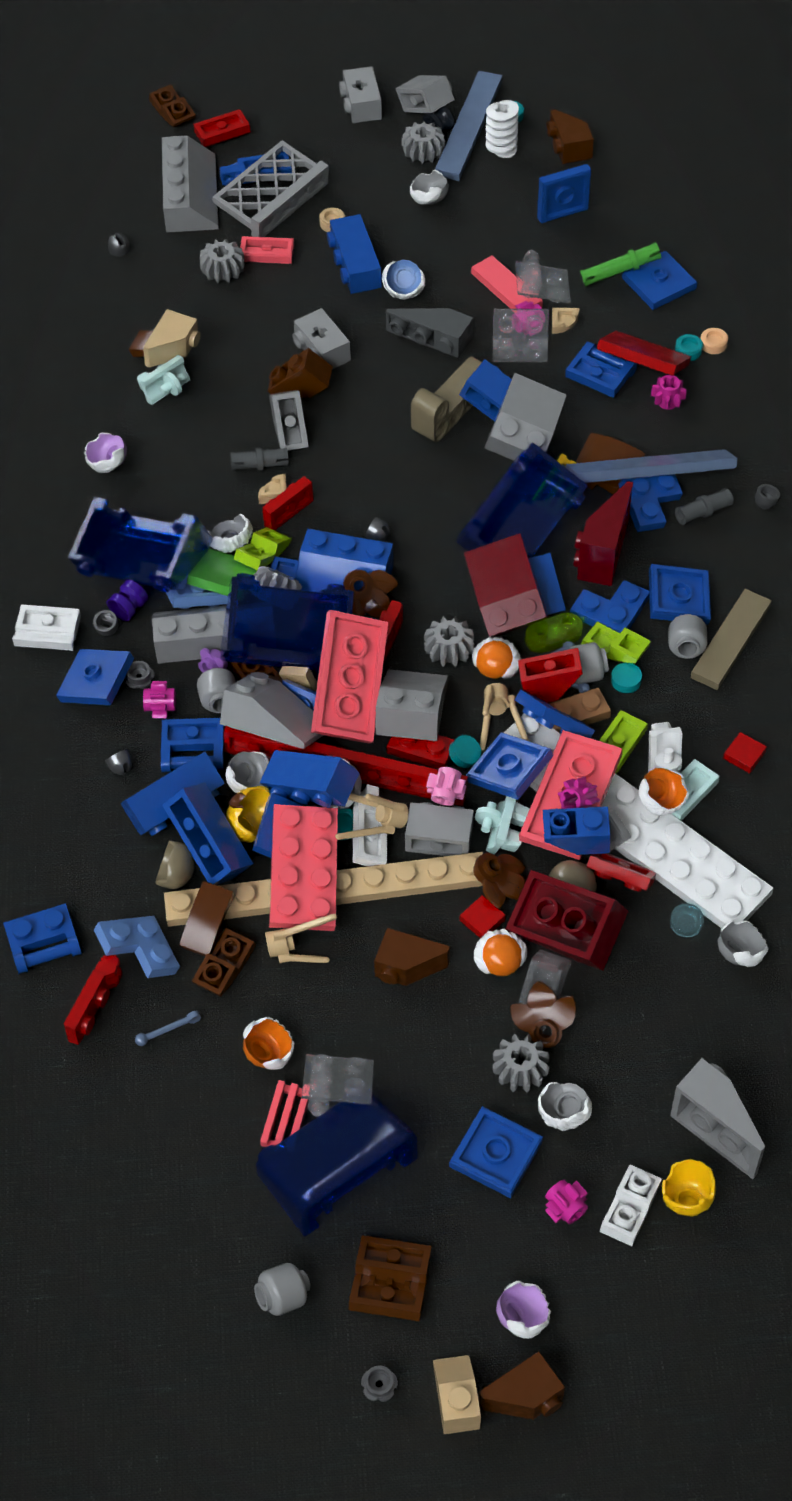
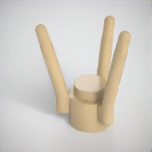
[480,683,529,752]
[335,793,408,840]
[265,914,337,963]

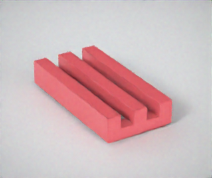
[240,236,295,264]
[260,1080,312,1154]

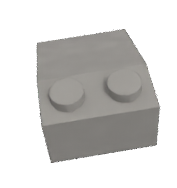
[484,373,566,470]
[375,669,448,741]
[220,672,324,749]
[670,1058,765,1179]

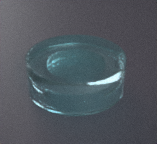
[670,903,704,937]

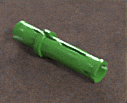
[580,242,662,287]

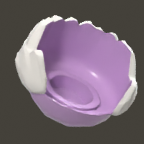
[84,432,127,473]
[496,1281,551,1339]

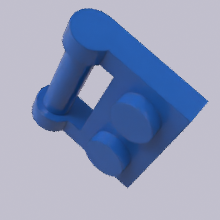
[565,341,638,398]
[161,718,224,772]
[3,903,82,974]

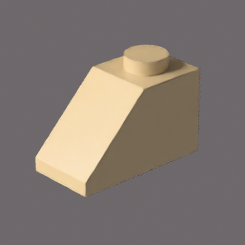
[143,309,200,367]
[433,1355,481,1434]

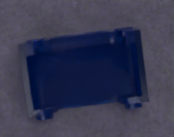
[455,442,588,558]
[68,497,213,592]
[220,573,354,672]
[256,1088,418,1237]

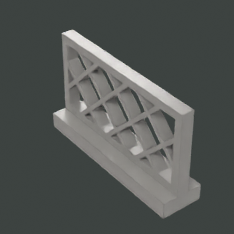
[212,140,329,237]

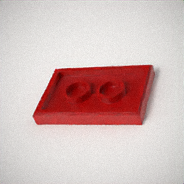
[597,330,691,376]

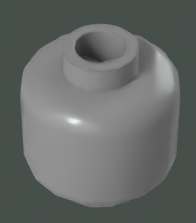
[668,614,708,659]
[569,642,609,684]
[196,668,236,713]
[254,1262,310,1316]

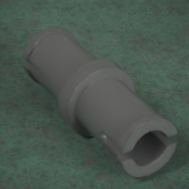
[230,448,288,471]
[675,488,734,525]

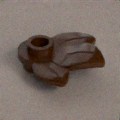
[343,569,398,618]
[473,853,526,908]
[510,981,577,1048]

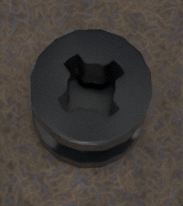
[423,106,454,132]

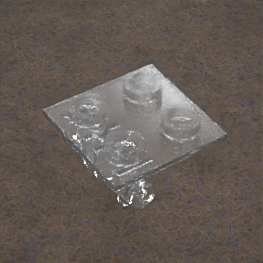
[515,250,571,303]
[493,309,549,362]
[301,1054,374,1117]

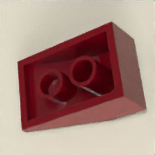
[573,481,633,586]
[464,533,549,638]
[505,870,628,971]

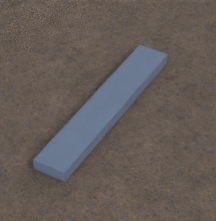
[435,71,503,181]
[566,449,737,484]

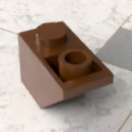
[546,109,594,164]
[267,348,333,398]

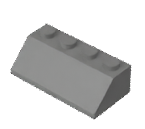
[162,136,218,232]
[152,601,277,664]

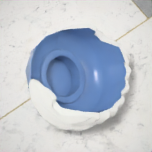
[382,260,425,300]

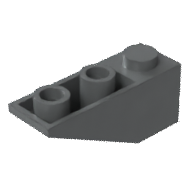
[386,308,474,358]

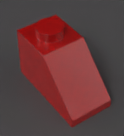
[518,648,583,703]

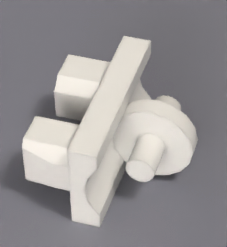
[648,722,682,773]

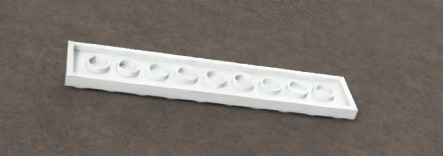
[504,713,774,928]

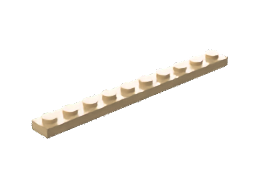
[164,852,483,927]

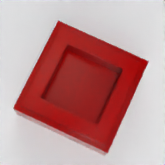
[723,732,767,774]
[460,895,506,938]

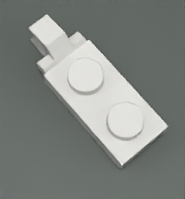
[352,784,387,866]

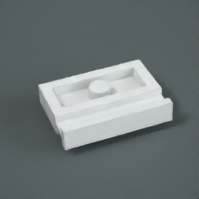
[12,604,81,651]

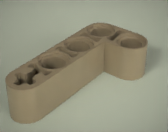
[411,356,482,442]

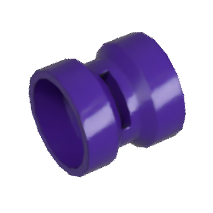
[107,580,148,621]

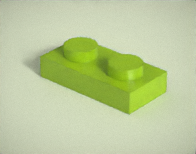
[599,710,648,774]

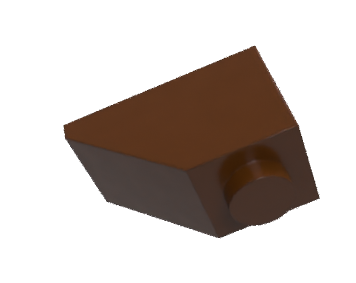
[374,928,450,986]
[478,1351,565,1420]

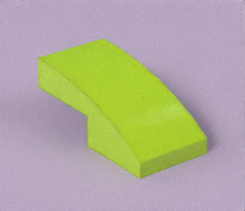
[233,527,291,570]
[582,621,651,663]

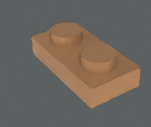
[549,687,611,734]

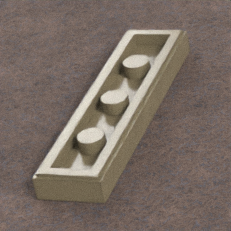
[690,589,772,690]

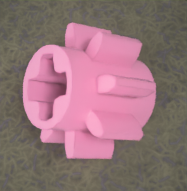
[426,767,466,806]

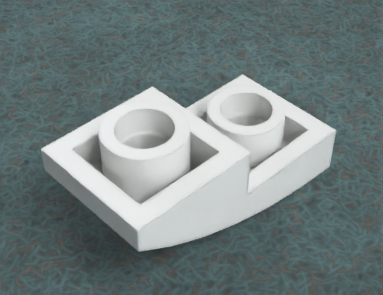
[600,1165,662,1246]

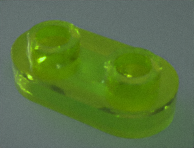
[525,613,583,653]

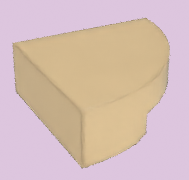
[552,308,579,334]
[258,474,286,504]
[279,666,317,691]

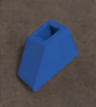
[543,806,610,855]

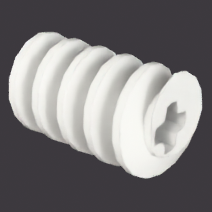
[486,100,519,158]

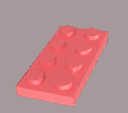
[311,610,388,744]
[519,730,622,860]
[269,804,338,931]

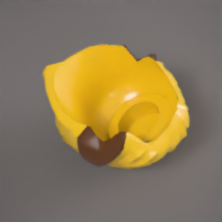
[226,786,270,843]

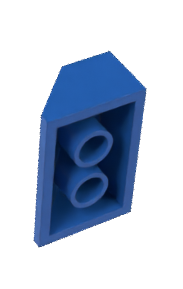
[296,528,394,604]

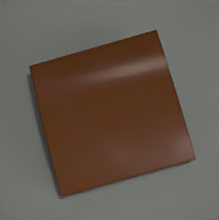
[575,433,646,494]
[349,1235,432,1321]

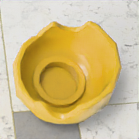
[662,1159,716,1217]

